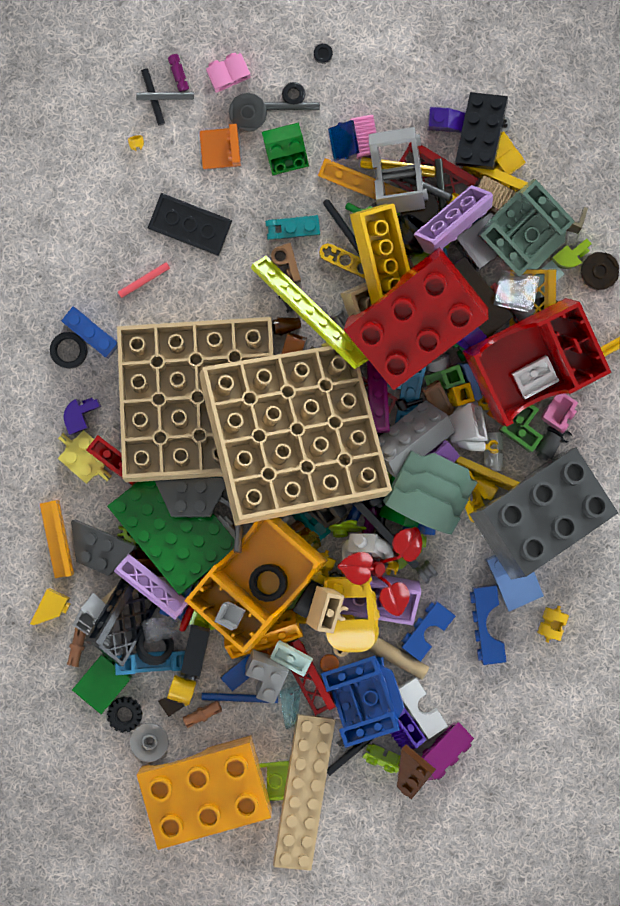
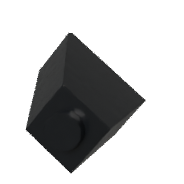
[181,624,210,681]

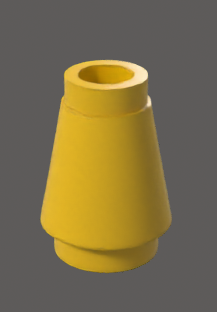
[474,475,499,501]

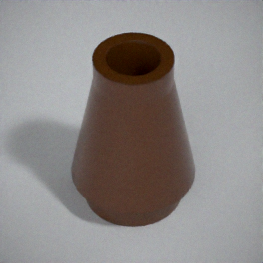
[272,317,301,336]

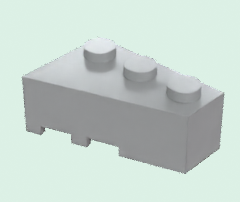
[72,593,132,655]

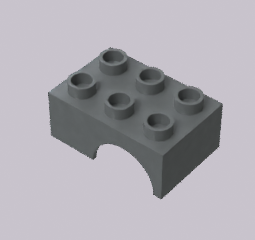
[469,447,618,579]

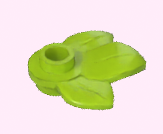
[329,520,366,538]

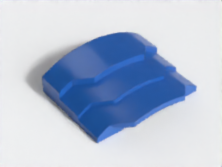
[321,655,404,748]

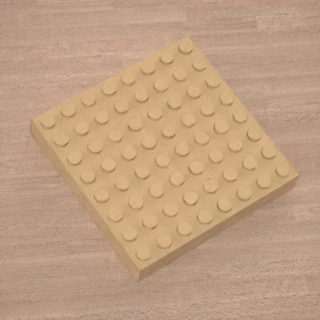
[117,317,274,482]
[199,346,392,526]

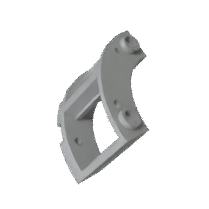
[369,127,428,213]

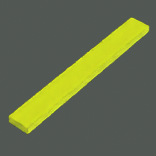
[251,256,368,369]

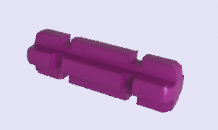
[168,54,189,92]

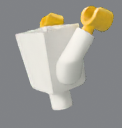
[447,396,499,454]
[341,533,399,575]

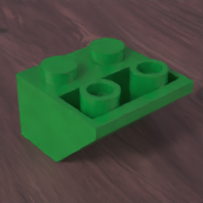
[261,122,309,176]

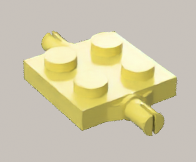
[58,430,112,484]

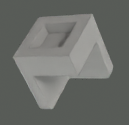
[214,601,246,630]

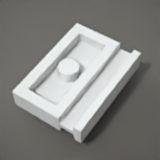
[511,355,559,399]

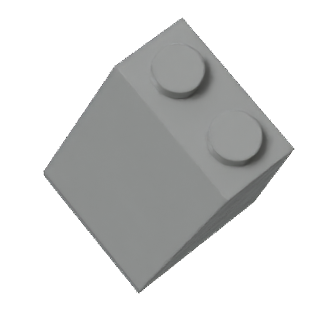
[453,212,498,272]

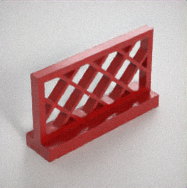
[390,142,478,203]

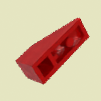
[86,435,137,486]

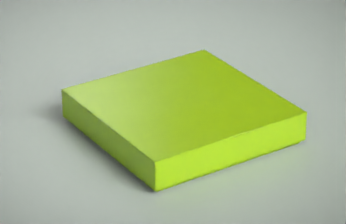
[259,761,289,801]

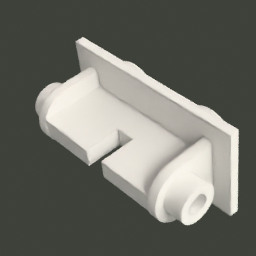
[484,432,504,471]

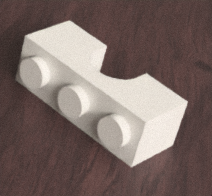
[398,676,448,739]

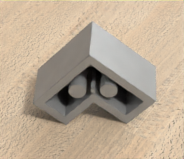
[245,649,289,704]

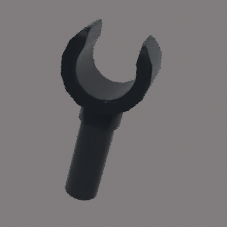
[395,398,423,411]
[547,426,572,443]

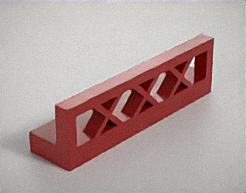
[287,638,336,716]

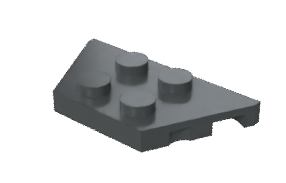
[155,478,226,517]
[71,520,137,576]

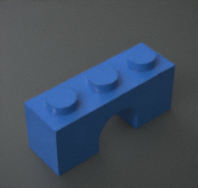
[61,306,118,359]
[401,600,456,662]

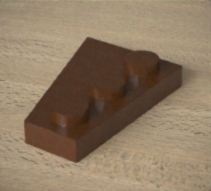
[397,744,436,800]

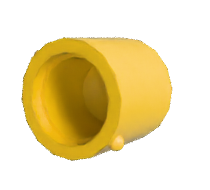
[167,675,197,706]

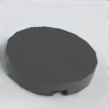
[229,92,267,132]

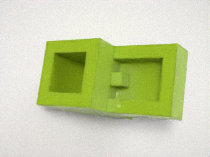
[550,238,592,269]

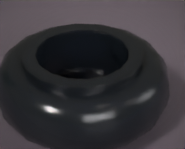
[282,82,306,105]

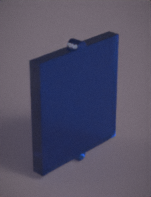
[328,120,360,161]

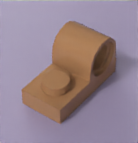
[271,243,301,283]

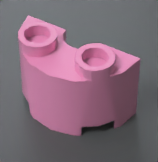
[541,394,578,434]

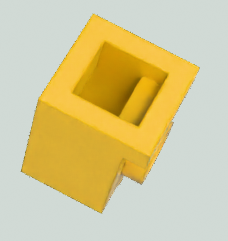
[447,382,475,406]

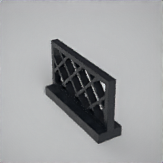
[85,578,157,667]

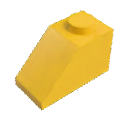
[30,588,71,625]

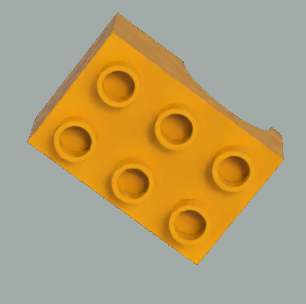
[184,517,328,653]
[137,735,272,850]

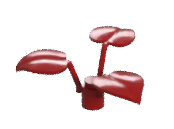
[337,527,422,616]

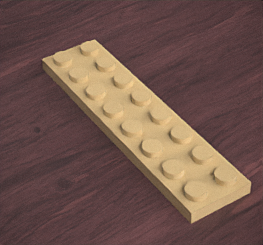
[273,714,335,871]

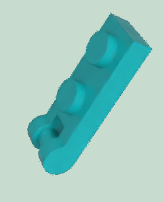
[265,215,320,240]

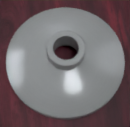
[130,723,169,762]

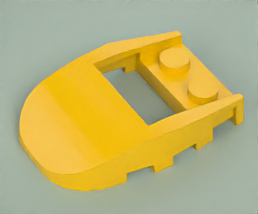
[324,577,380,652]

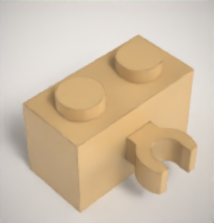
[306,586,348,633]

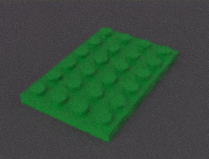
[107,481,234,596]

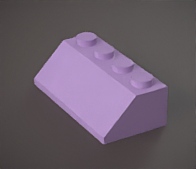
[414,185,493,254]
[340,574,421,625]

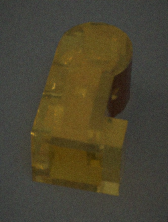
[290,520,321,550]

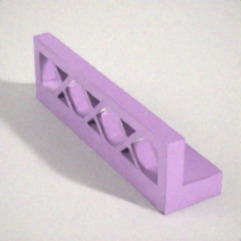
[114,554,188,620]

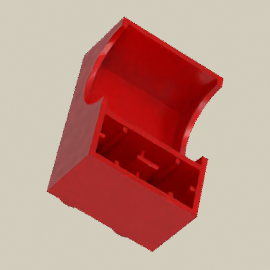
[344,247,488,390]
[463,298,612,427]

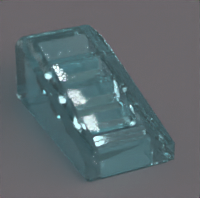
[280,686,300,729]

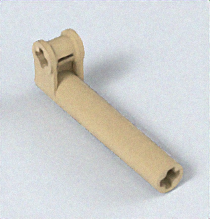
[332,637,429,680]

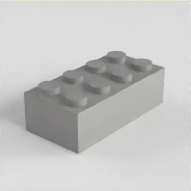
[378,400,455,478]

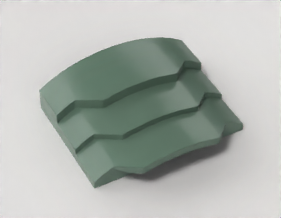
[478,179,575,277]
[383,451,478,535]

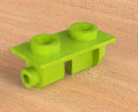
[362,743,401,773]

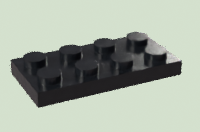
[455,92,508,170]

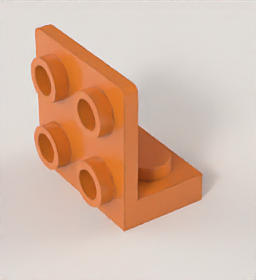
[200,124,241,169]

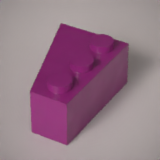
[421,722,474,781]

